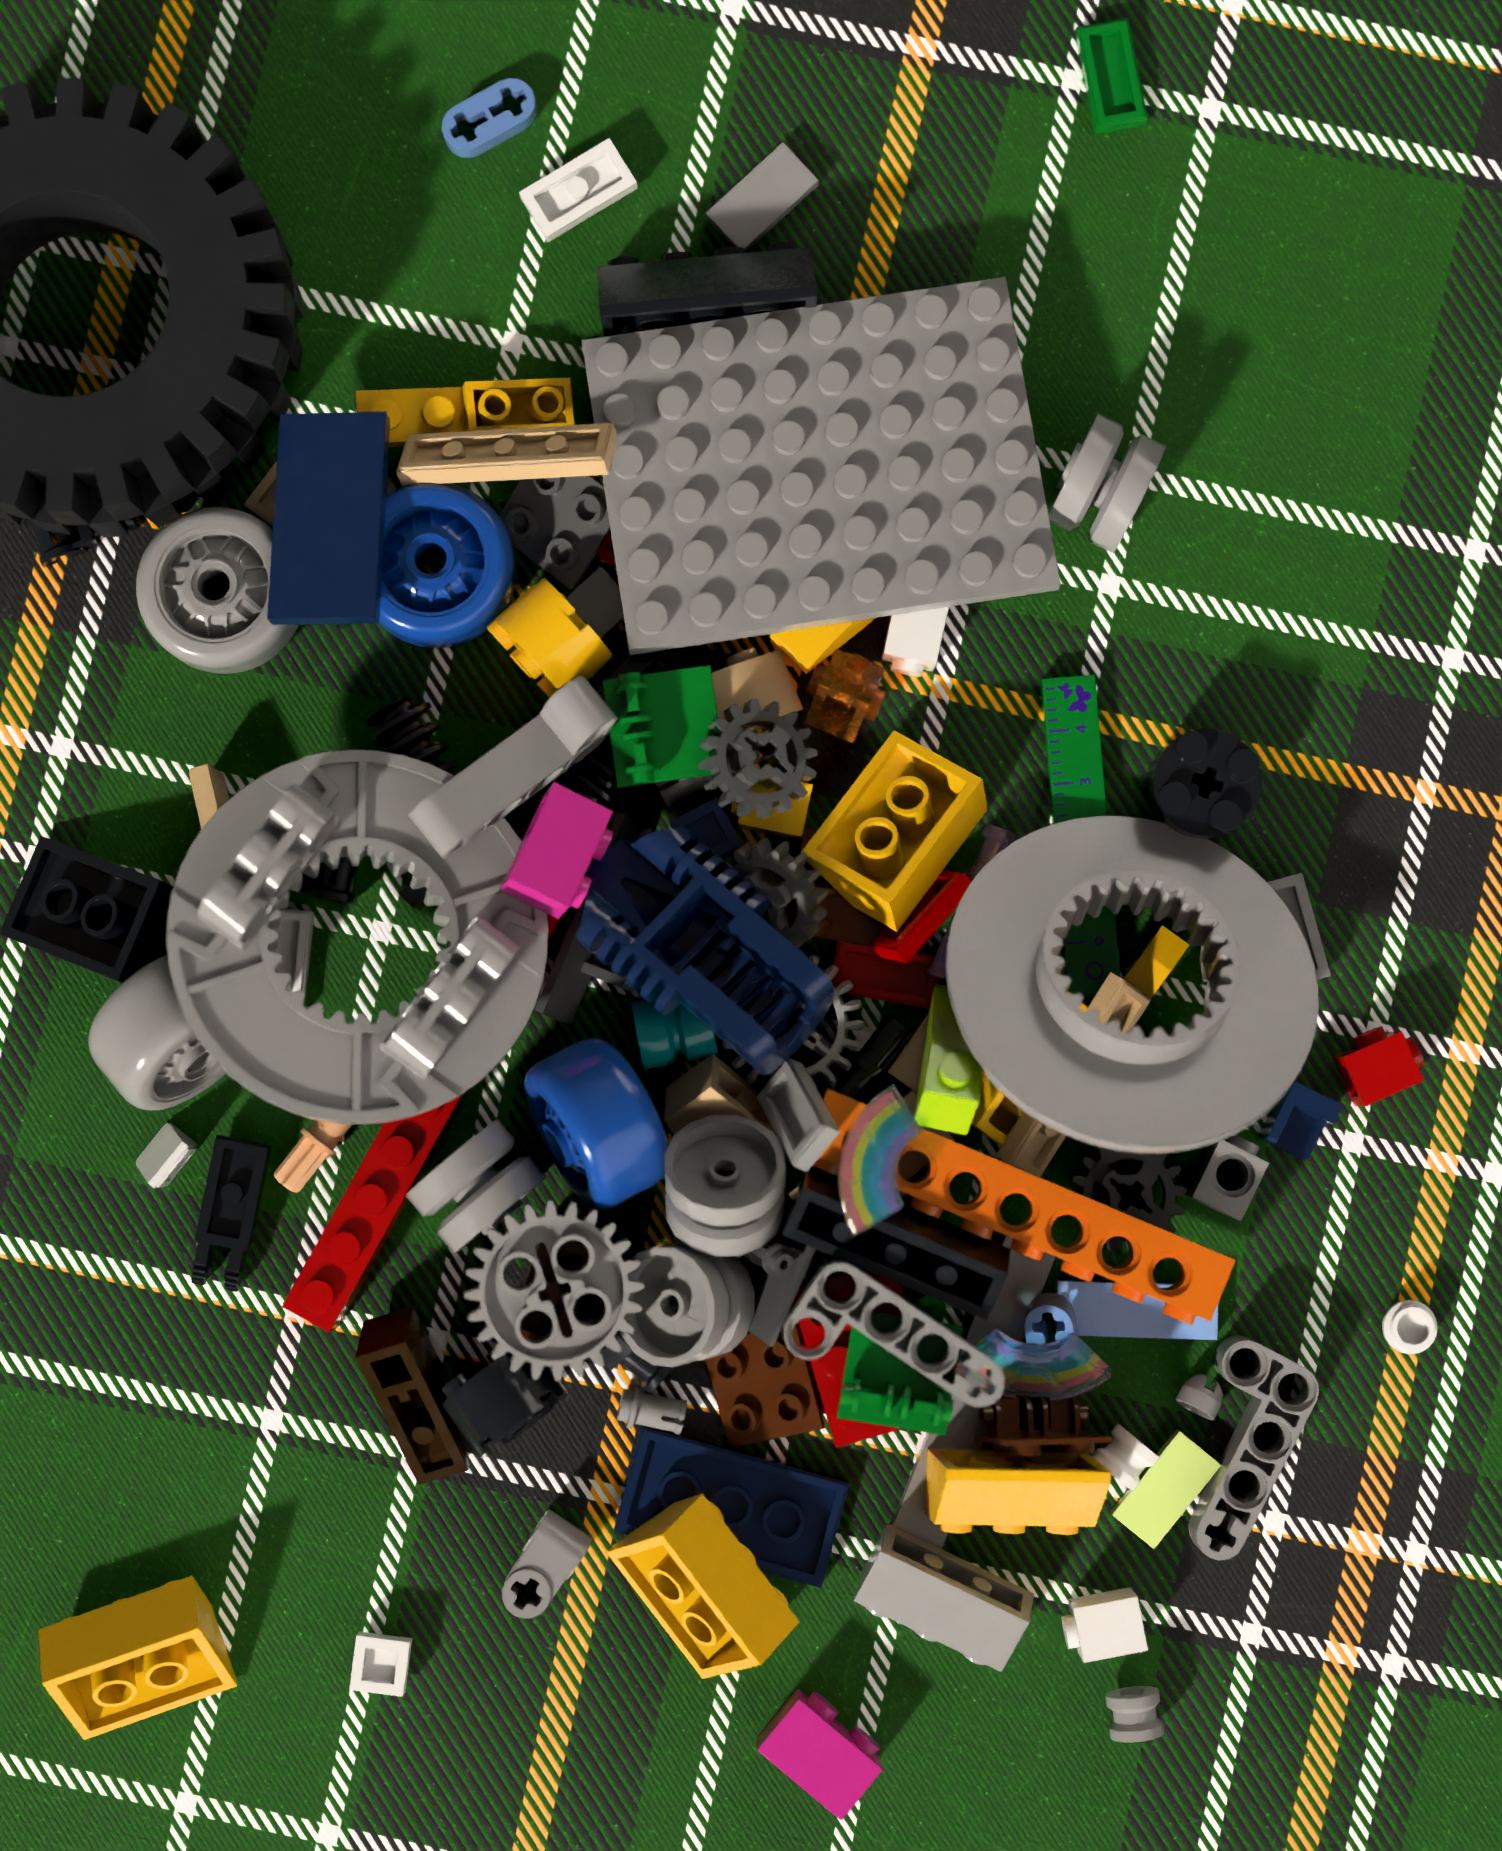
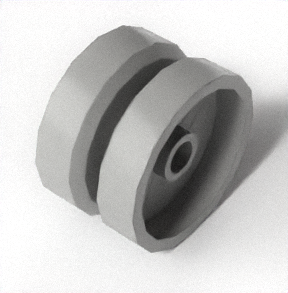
[1048,413,1166,553]
[665,1115,785,1257]
[406,1119,546,1254]
[620,1242,755,1367]

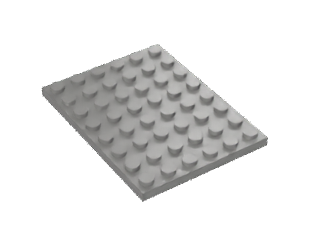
[581,277,1061,655]

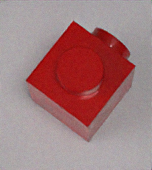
[1332,1026,1424,1107]

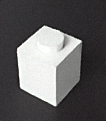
[881,607,949,677]
[1061,1587,1148,1663]

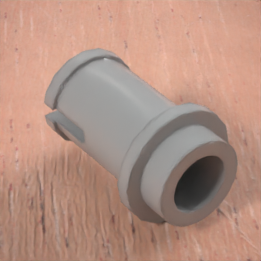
[617,1385,687,1435]

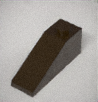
[355,1306,469,1485]

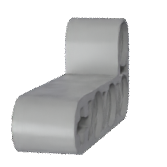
[409,675,617,859]
[784,1259,1005,1407]
[1188,1335,1319,1561]

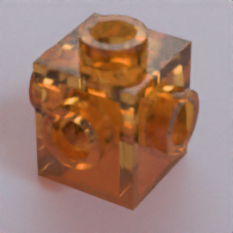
[804,649,887,743]

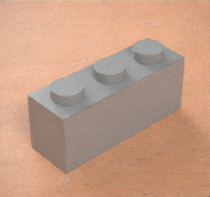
[854,1523,1034,1672]

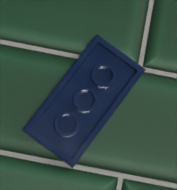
[267,412,390,625]
[613,1426,849,1588]

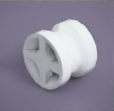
[1092,1424,1160,1491]

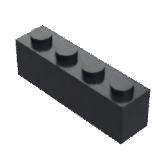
[782,1166,1010,1321]

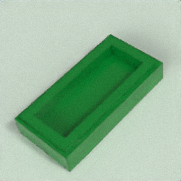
[1074,18,1148,135]

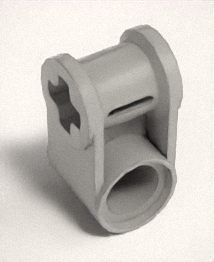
[502,1509,593,1618]

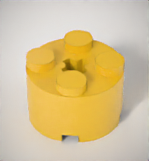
[486,578,613,699]

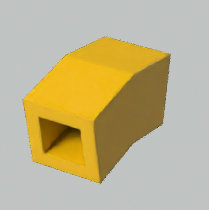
[1123,925,1189,998]

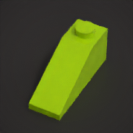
[913,983,983,1135]

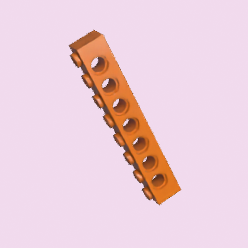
[813,1089,1236,1325]

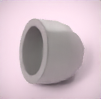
[1175,1374,1223,1420]

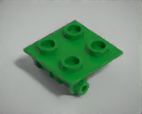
[603,665,717,788]
[837,1311,963,1436]

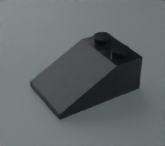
[0,836,174,983]

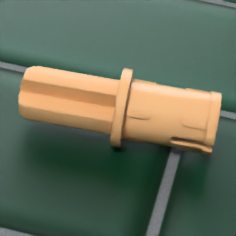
[274,1120,353,1193]

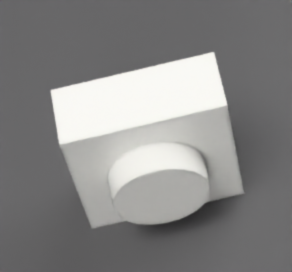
[349,1631,412,1697]

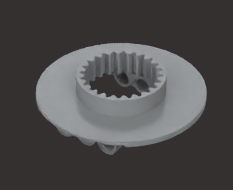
[166,750,548,1124]
[946,816,1319,1153]

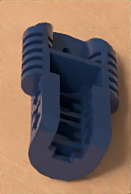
[577,825,834,1075]

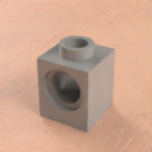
[1184,1135,1269,1221]

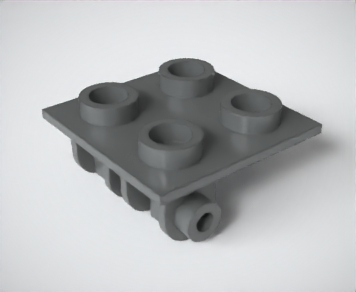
[499,476,610,591]
[740,1223,816,1347]

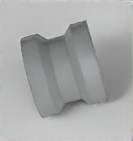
[1105,1686,1164,1743]

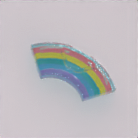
[838,1084,922,1236]
[956,1328,1111,1401]

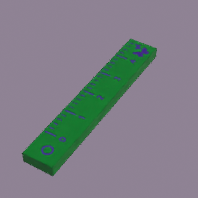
[1040,675,1121,996]

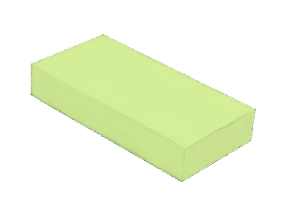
[1110,1429,1221,1549]

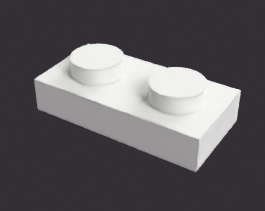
[519,138,638,242]

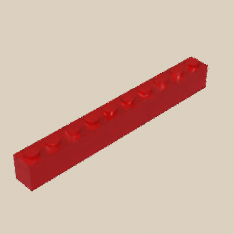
[282,858,595,1333]

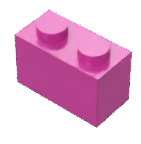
[500,782,614,919]
[757,1688,883,1821]

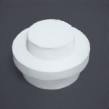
[1382,1300,1437,1354]

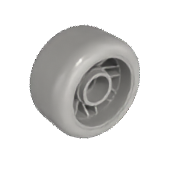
[136,507,298,674]
[88,954,226,1110]

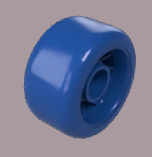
[379,483,516,648]
[524,1038,669,1210]

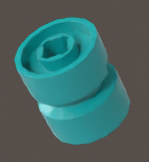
[632,1000,718,1070]

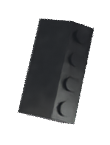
[597,242,817,337]

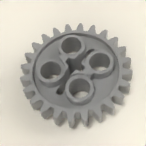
[464,1200,644,1381]

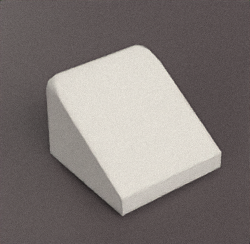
[136,1123,198,1189]

